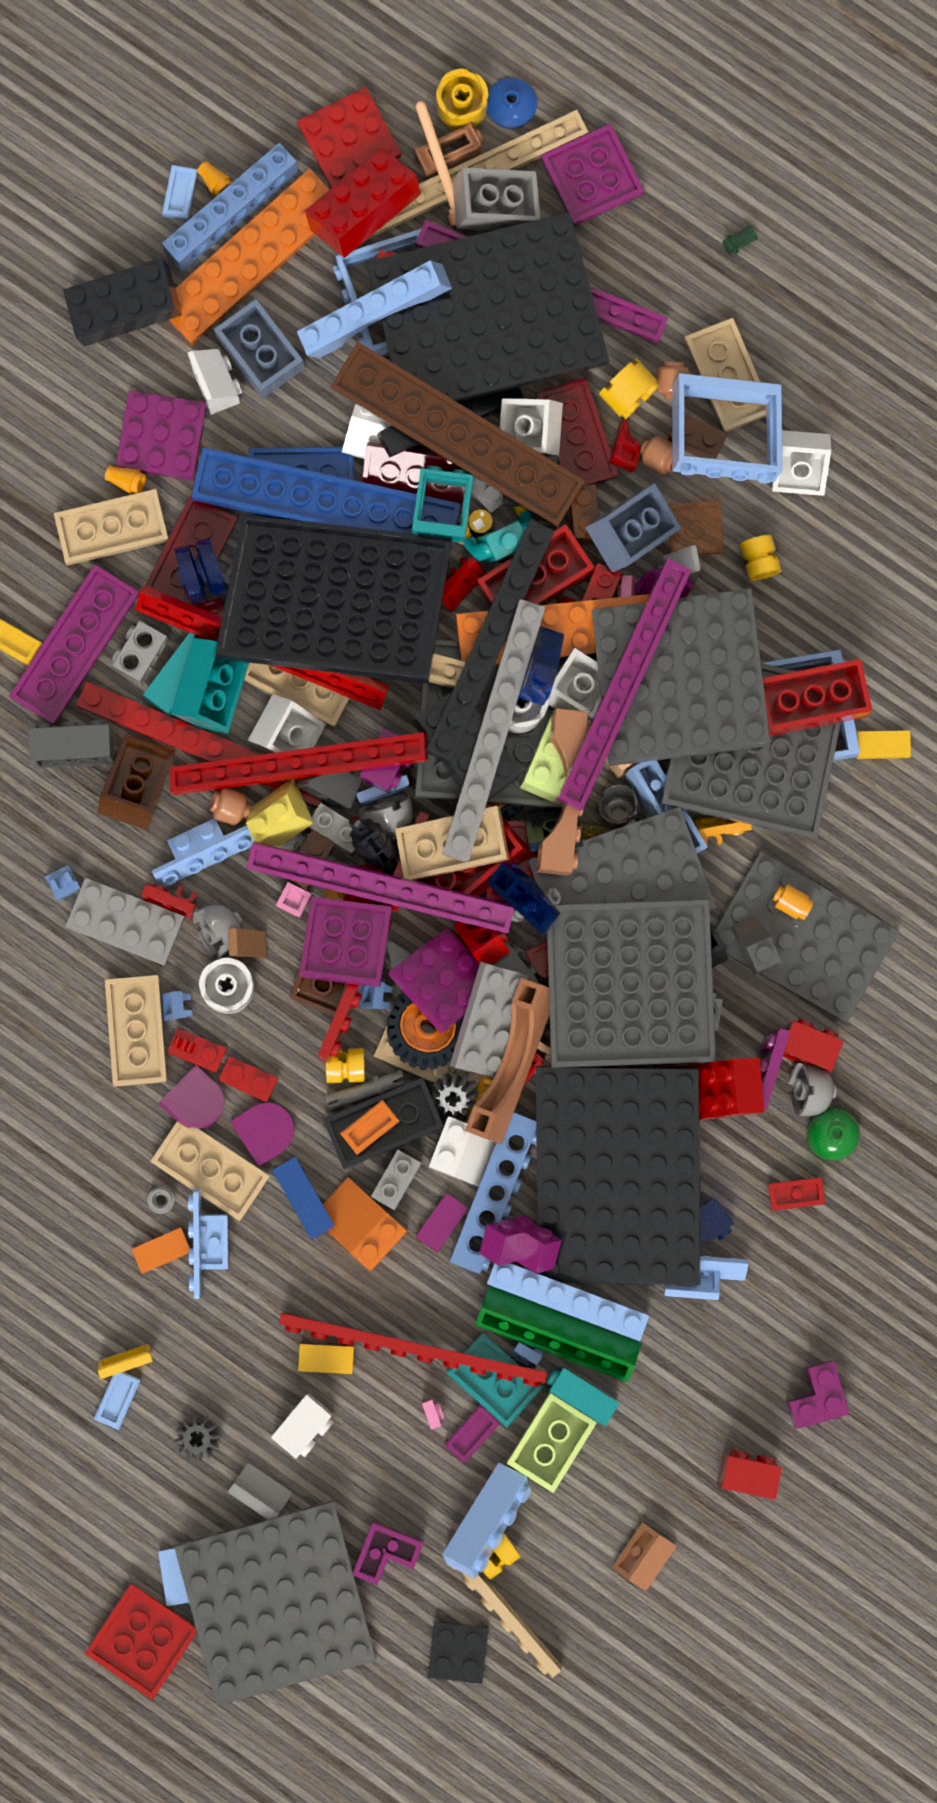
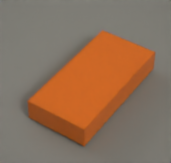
[340,1100,399,1155]
[131,1227,190,1274]

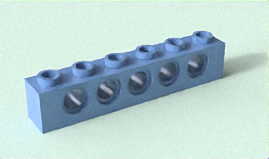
[162,143,298,272]
[450,1113,537,1274]

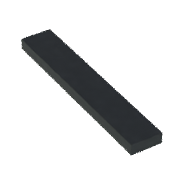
[377,387,524,458]

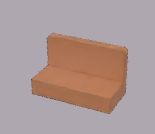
[612,1522,676,1591]

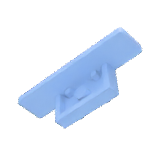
[152,818,254,887]
[188,1188,229,1299]
[664,1256,748,1300]

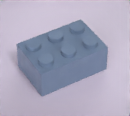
[214,299,304,399]
[585,483,681,573]

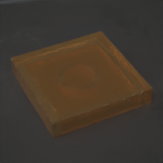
[668,501,724,555]

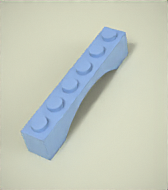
[297,260,452,358]
[486,1263,649,1341]

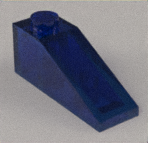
[518,626,564,706]
[487,862,561,935]
[700,1197,734,1242]

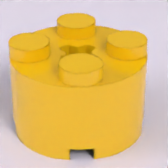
[436,69,488,131]
[598,358,659,419]

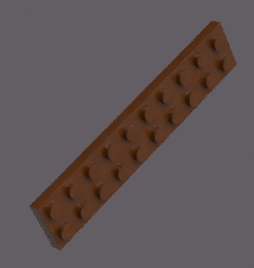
[330,342,585,527]

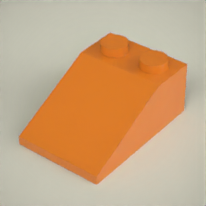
[323,1177,407,1272]

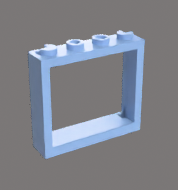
[333,228,422,355]
[672,373,782,484]
[762,650,860,761]

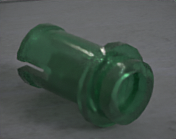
[722,226,757,255]

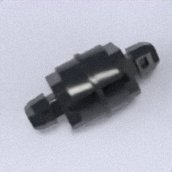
[349,815,398,873]

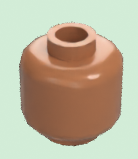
[656,362,690,399]
[640,436,673,475]
[209,788,251,826]

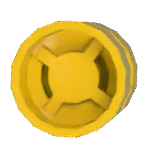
[739,535,782,581]
[326,1048,365,1083]
[483,1532,521,1580]

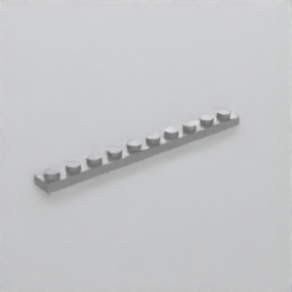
[442,599,545,863]

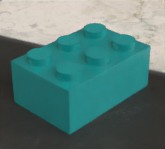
[171,638,249,733]

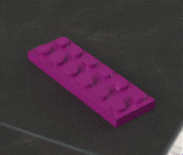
[9,565,139,726]

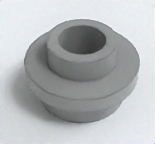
[147,1187,175,1214]

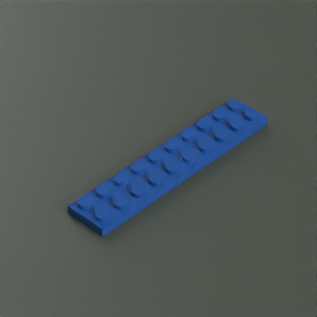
[192,447,461,543]

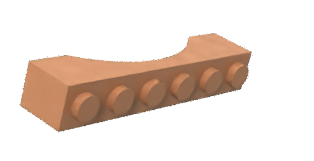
[536,708,591,876]
[465,978,550,1145]

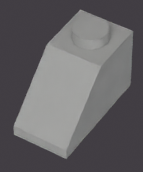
[657,545,701,583]

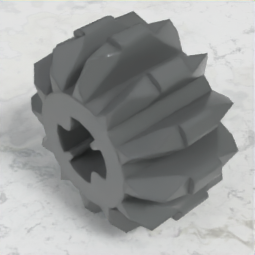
[432,1070,479,1117]
[174,1415,221,1462]

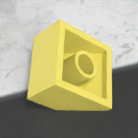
[246,779,314,847]

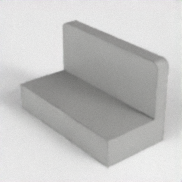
[228,1463,292,1519]

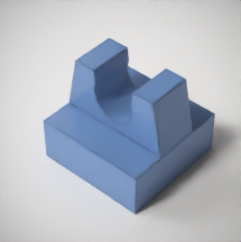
[45,865,81,901]
[359,982,392,1009]
[161,991,192,1021]
[509,1342,543,1369]

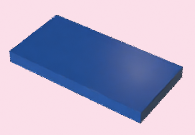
[249,447,354,480]

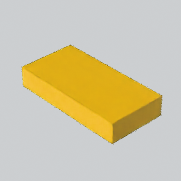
[0,619,43,666]
[856,731,911,759]
[98,1344,153,1379]
[298,1344,354,1374]

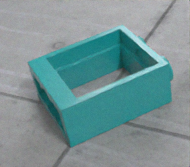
[412,466,474,543]
[546,1366,620,1427]

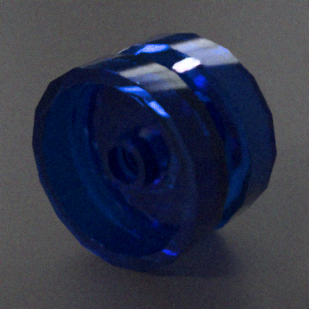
[174,537,227,605]

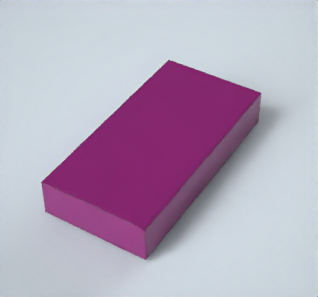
[416,1193,468,1252]
[444,1404,501,1464]

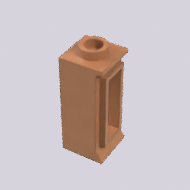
[414,123,484,180]

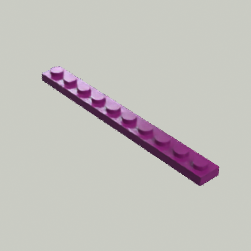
[415,220,668,344]
[556,558,692,811]
[247,841,515,933]

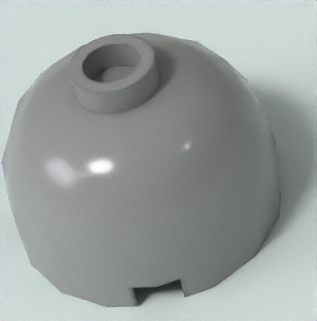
[359,794,414,840]
[193,904,243,959]
[788,1063,837,1117]

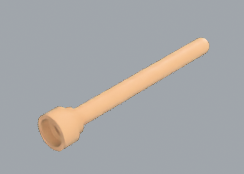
[416,101,456,226]

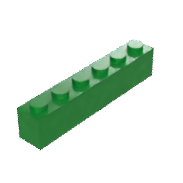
[475,1285,642,1383]

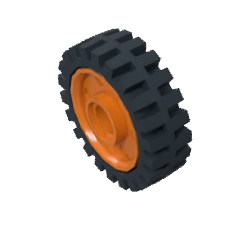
[387,994,464,1070]

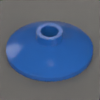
[487,78,537,129]

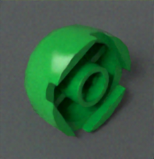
[806,1107,860,1161]

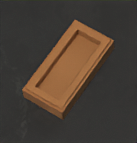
[228,928,267,959]

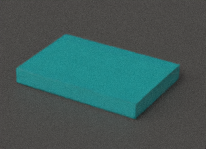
[447,1332,543,1428]

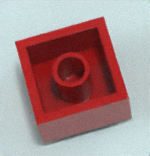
[783,1019,844,1073]
[717,1449,782,1500]

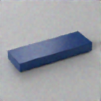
[272,1157,335,1240]

